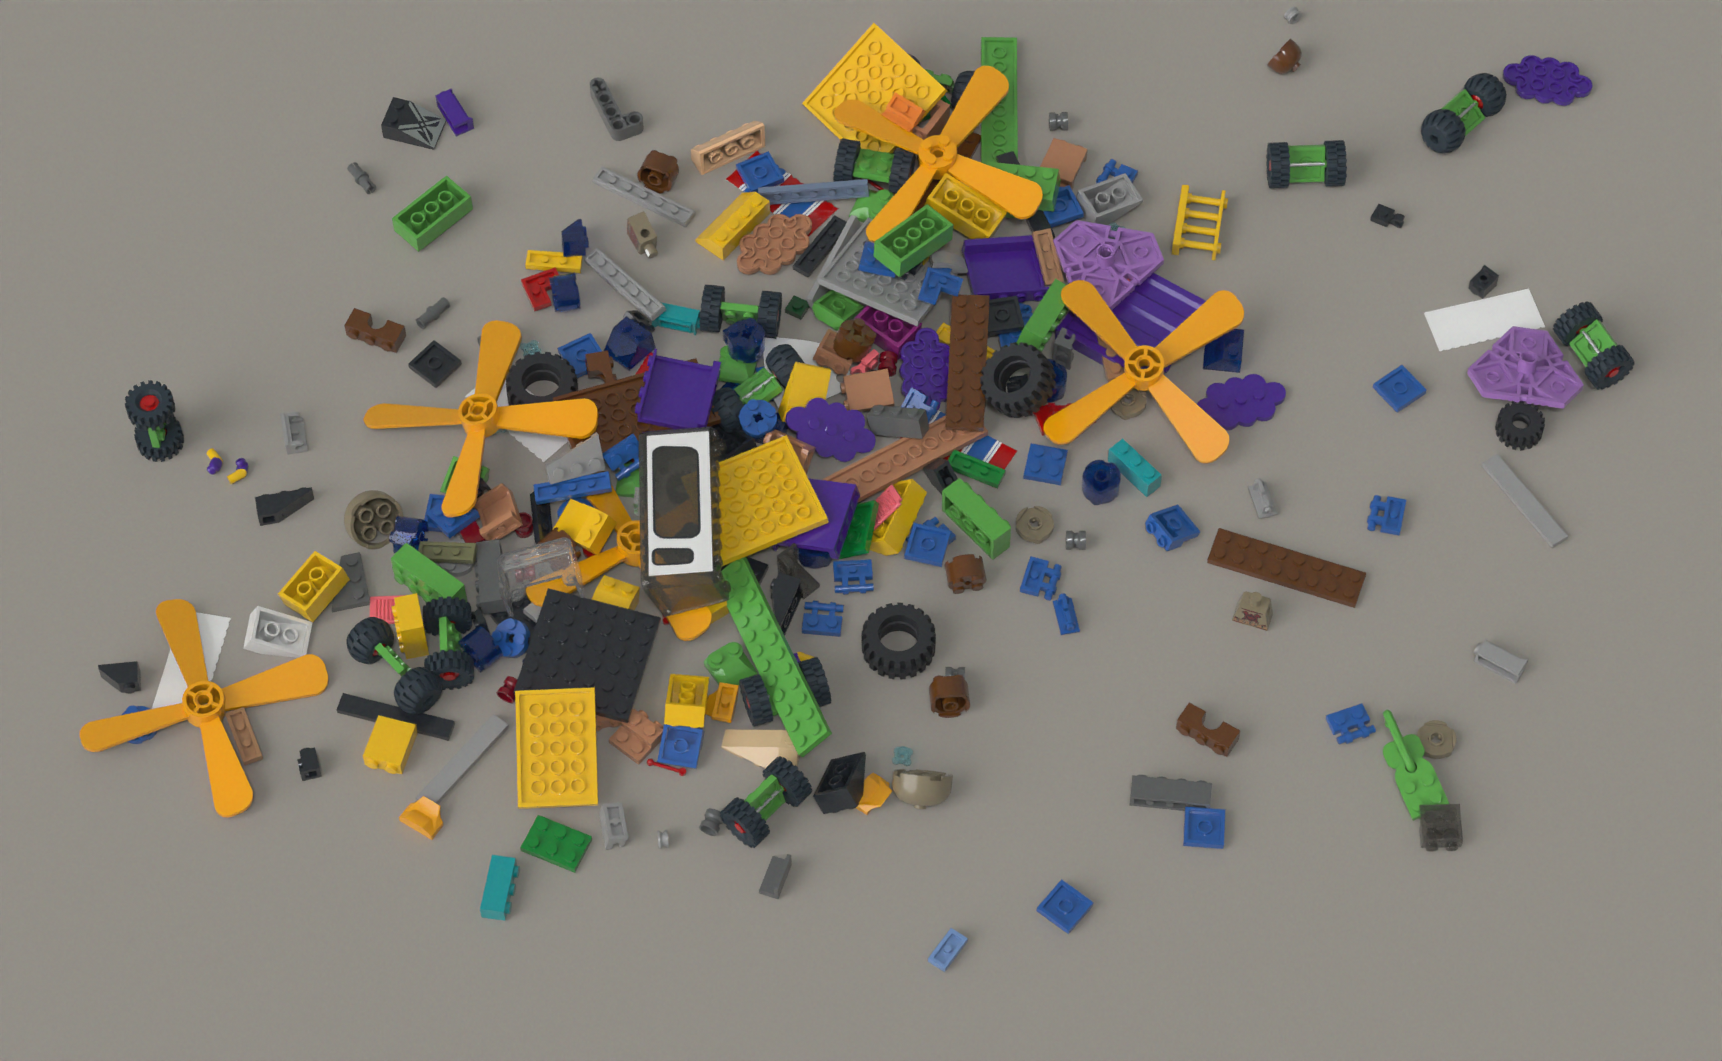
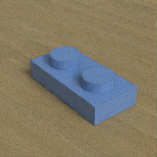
[928,928,968,972]

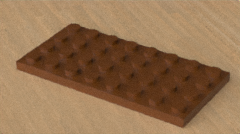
[553,358,721,453]

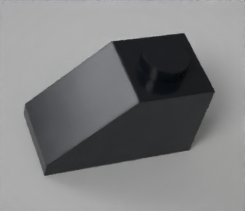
[923,458,958,495]
[98,661,141,694]

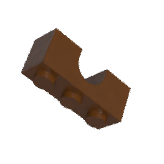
[344,308,406,353]
[585,351,617,383]
[1176,702,1240,757]

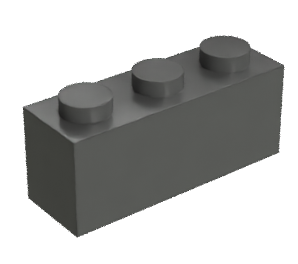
[867,405,930,439]

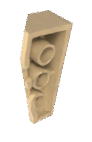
[721,729,800,768]

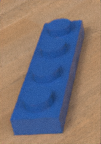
[533,471,612,505]

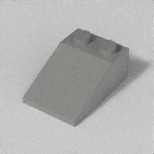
[1076,173,1143,225]

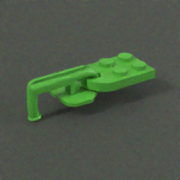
[1383,709,1450,821]

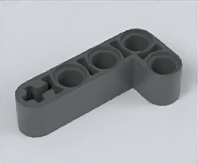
[590,77,644,141]

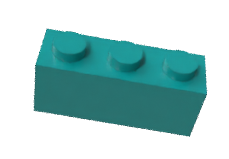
[1108,438,1162,497]
[480,855,520,921]

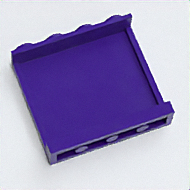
[961,235,1049,303]
[635,349,721,432]
[772,478,860,559]

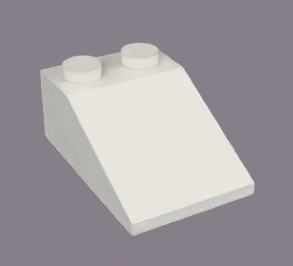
[243,606,312,658]

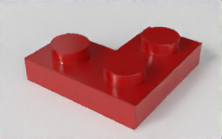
[521,268,562,312]

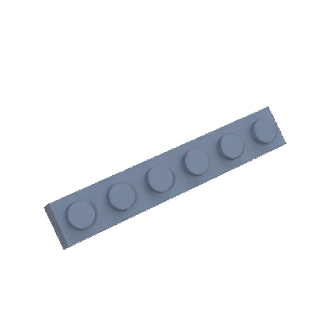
[758,179,869,205]

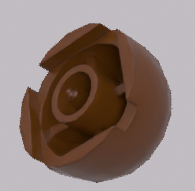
[1267,39,1302,74]

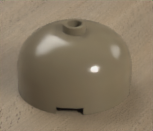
[344,490,403,549]
[892,769,953,809]

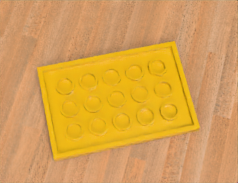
[515,687,598,809]

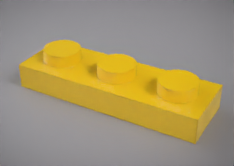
[525,250,583,273]

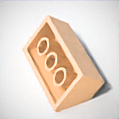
[691,121,765,175]

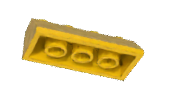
[925,173,1007,239]
[695,192,770,261]
[870,479,927,556]

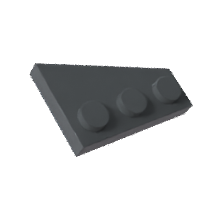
[332,552,370,613]

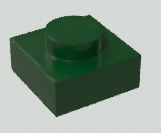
[785,295,810,320]

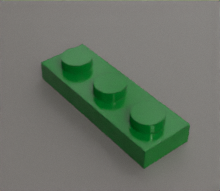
[948,450,1006,489]

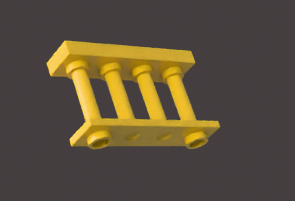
[1171,185,1228,260]

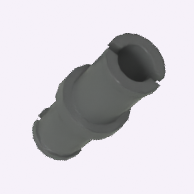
[347,162,376,194]
[416,297,450,329]

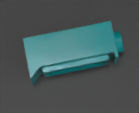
[652,302,700,336]

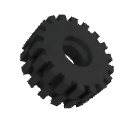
[1495,401,1545,451]

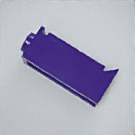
[435,89,474,137]

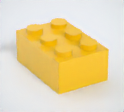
[278,551,350,623]
[391,593,429,660]
[664,674,709,728]

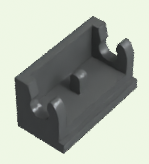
[1053,327,1075,370]

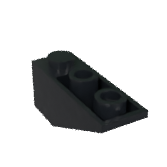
[255,487,314,526]

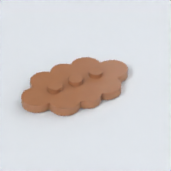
[737,214,812,275]

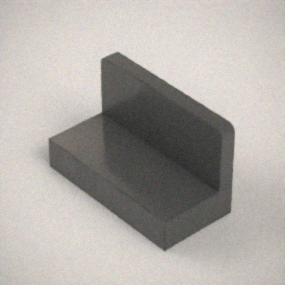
[759,854,792,899]

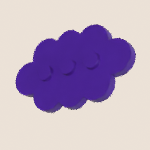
[1503,55,1593,106]
[899,327,950,410]
[1197,374,1286,430]
[785,398,876,462]

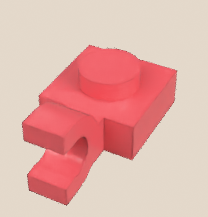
[850,349,879,375]

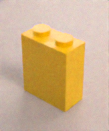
[363,715,418,774]

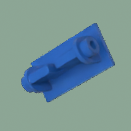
[1053,593,1080,635]

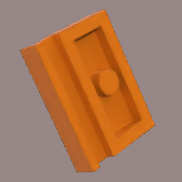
[881,92,926,132]

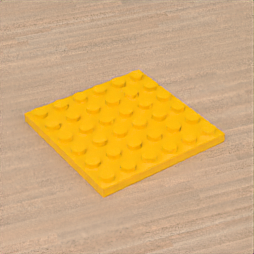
[802,23,947,154]
[681,435,829,566]

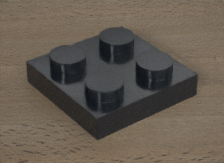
[988,296,1025,336]
[408,340,462,388]

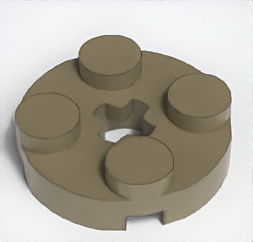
[1111,388,1147,420]
[1016,506,1054,544]
[1417,720,1457,759]

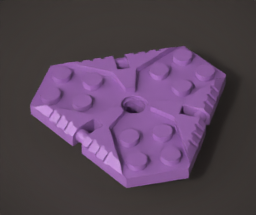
[1053,220,1164,310]
[1467,326,1584,409]

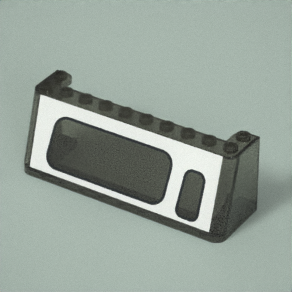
[639,426,731,617]

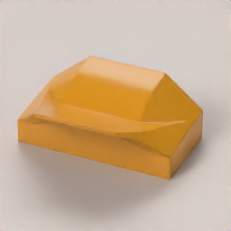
[706,682,739,723]
[856,772,892,815]
[399,796,444,840]

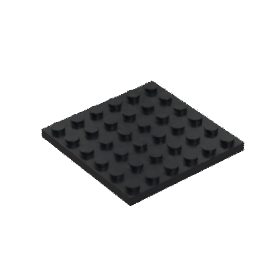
[514,588,661,723]

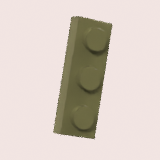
[418,541,478,564]

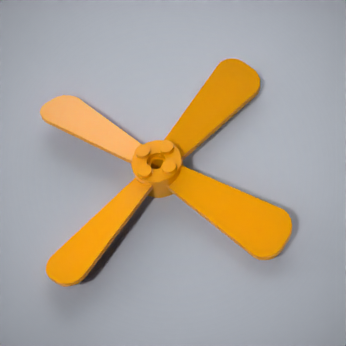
[834,66,1043,242]
[1044,280,1244,463]
[363,320,598,517]
[526,471,712,641]
[79,599,329,818]

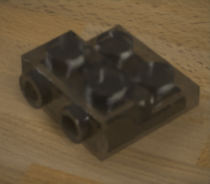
[1419,804,1463,852]

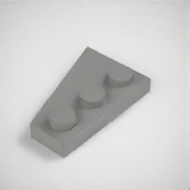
[545,432,606,484]

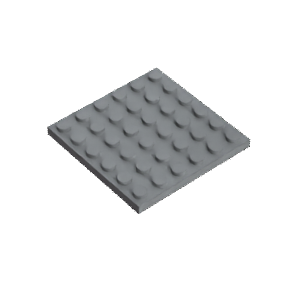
[818,218,958,326]

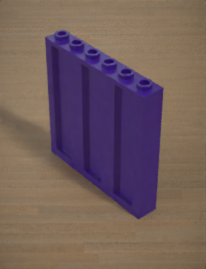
[1055,273,1206,373]

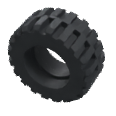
[980,342,1056,418]
[506,352,578,406]
[862,602,936,680]

